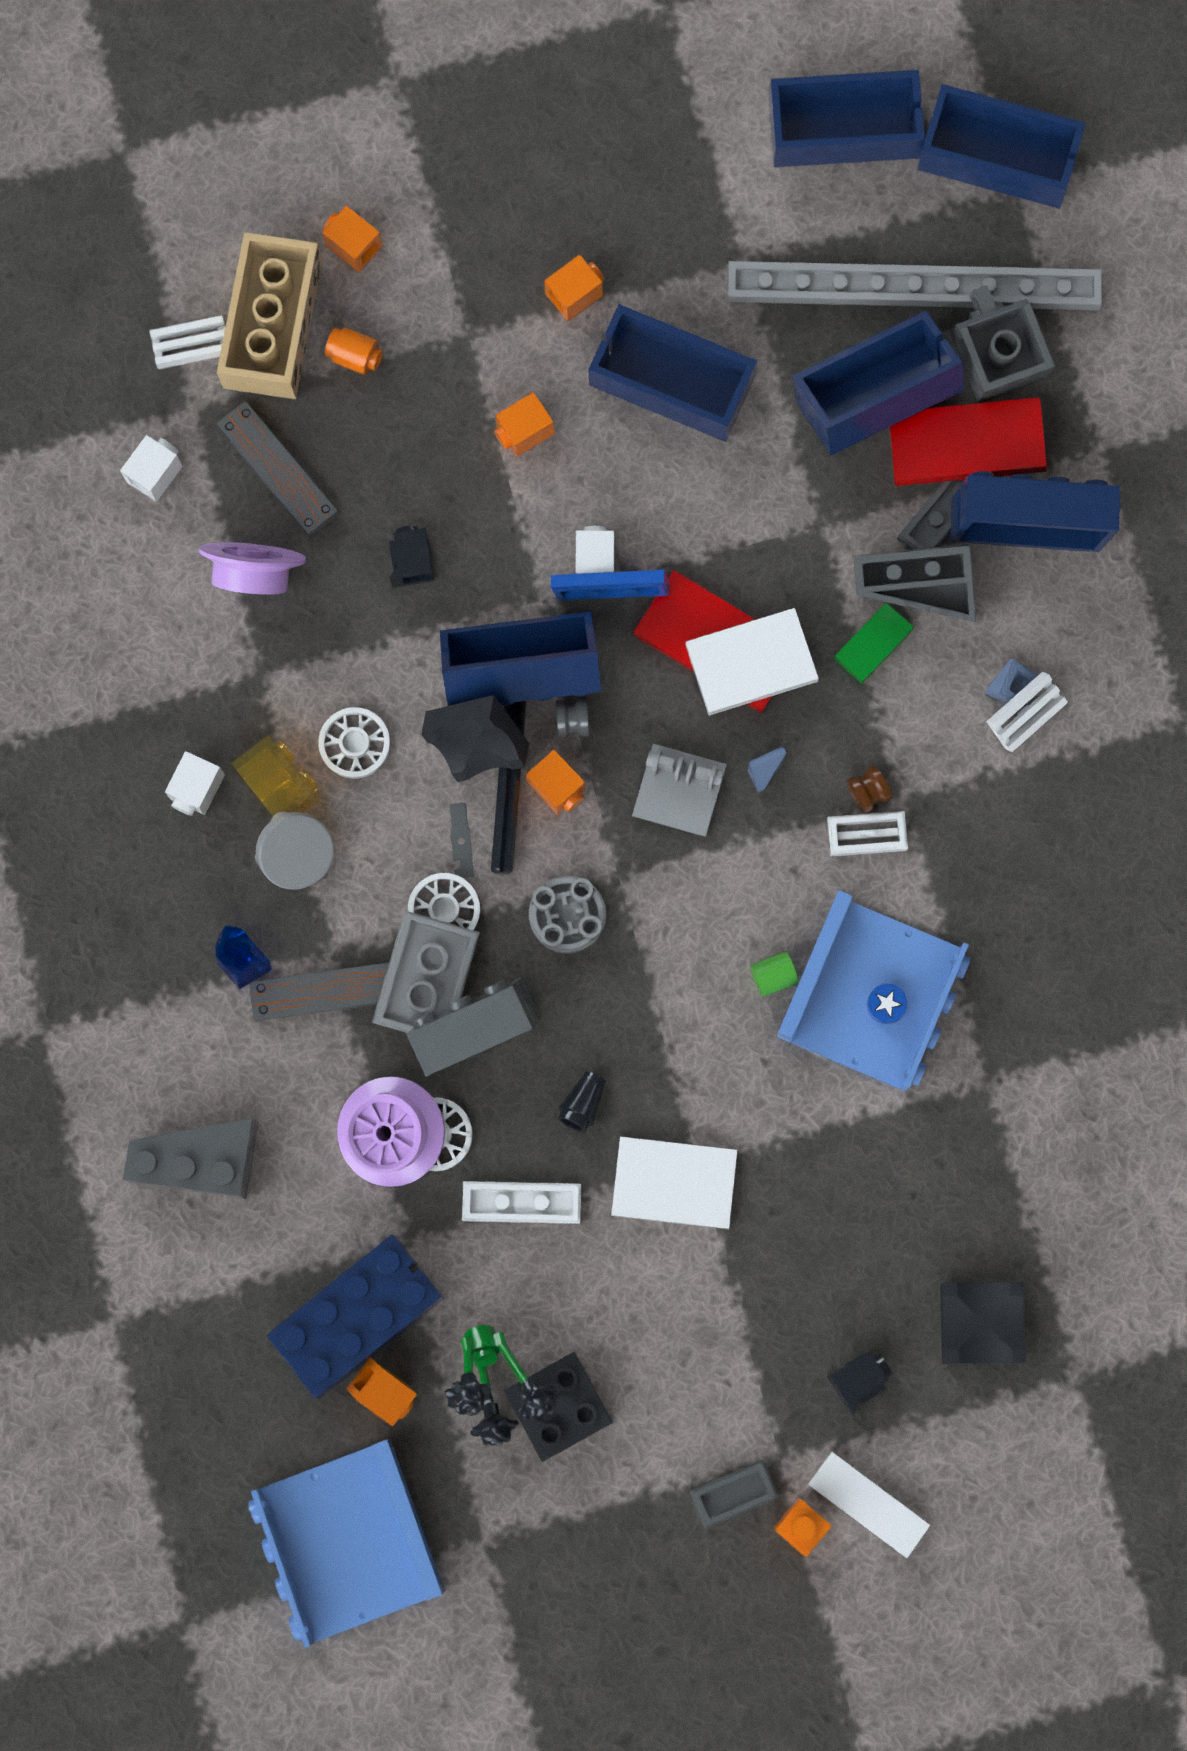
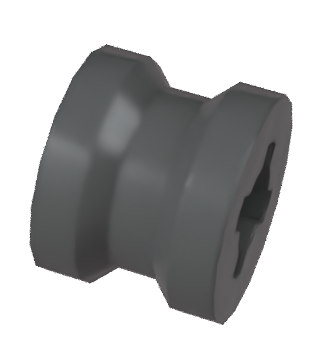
[556,698,589,738]

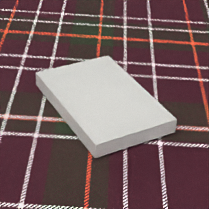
[685,608,819,716]
[611,1137,737,1229]

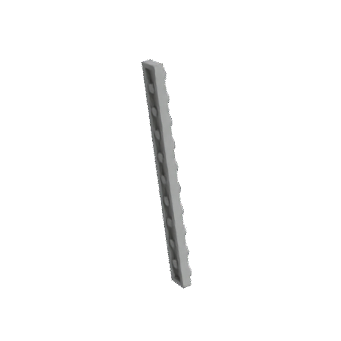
[728,261,1102,310]

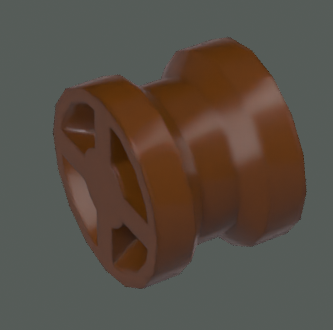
[846,765,893,814]

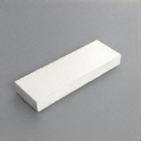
[462,1181,581,1224]
[808,1452,930,1558]

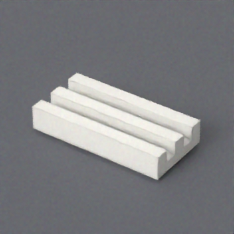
[150,315,225,369]
[986,672,1068,752]
[827,811,908,856]

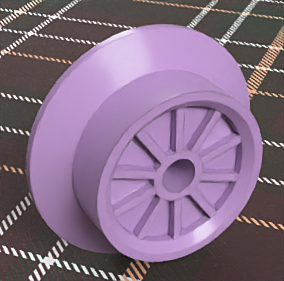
[199,542,306,594]
[337,1077,445,1187]

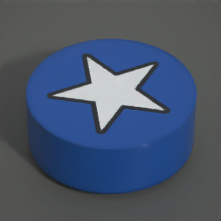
[867,984,907,1024]

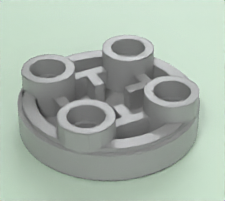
[255,811,334,890]
[529,876,606,954]

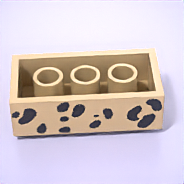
[217,232,323,399]

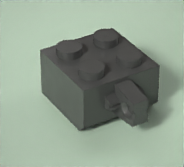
[951,285,1055,403]

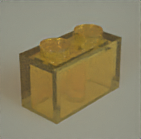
[231,735,319,817]

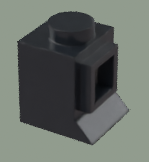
[389,525,434,588]
[827,1351,893,1416]

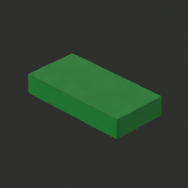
[834,603,914,684]

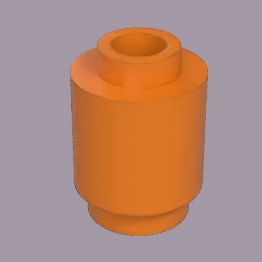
[325,327,383,375]

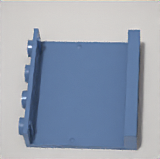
[777,890,971,1092]
[248,1439,445,1648]

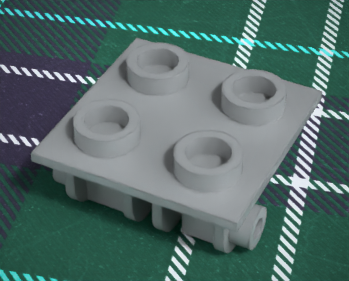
[632,744,727,837]

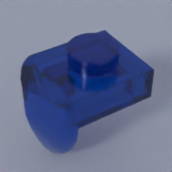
[215,925,272,990]

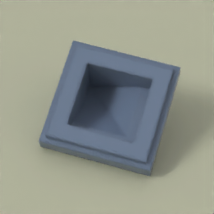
[985,659,1038,709]
[748,747,786,793]

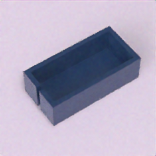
[769,70,925,167]
[917,84,1086,209]
[588,304,757,442]
[792,311,964,455]
[950,471,1120,552]
[440,612,601,706]
[266,1234,444,1399]

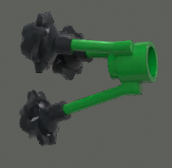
[445,1325,561,1446]

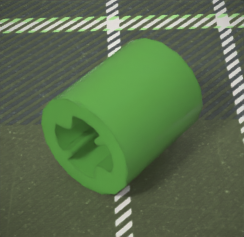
[750,951,799,998]

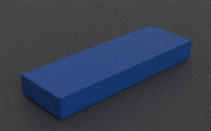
[551,570,670,601]

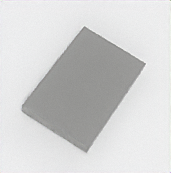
[372,911,480,1033]

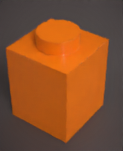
[322,206,383,273]
[544,254,604,321]
[494,392,555,457]
[526,749,586,815]
[346,1357,417,1427]
[773,1497,832,1557]

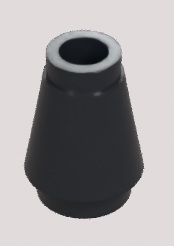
[558,1071,606,1133]

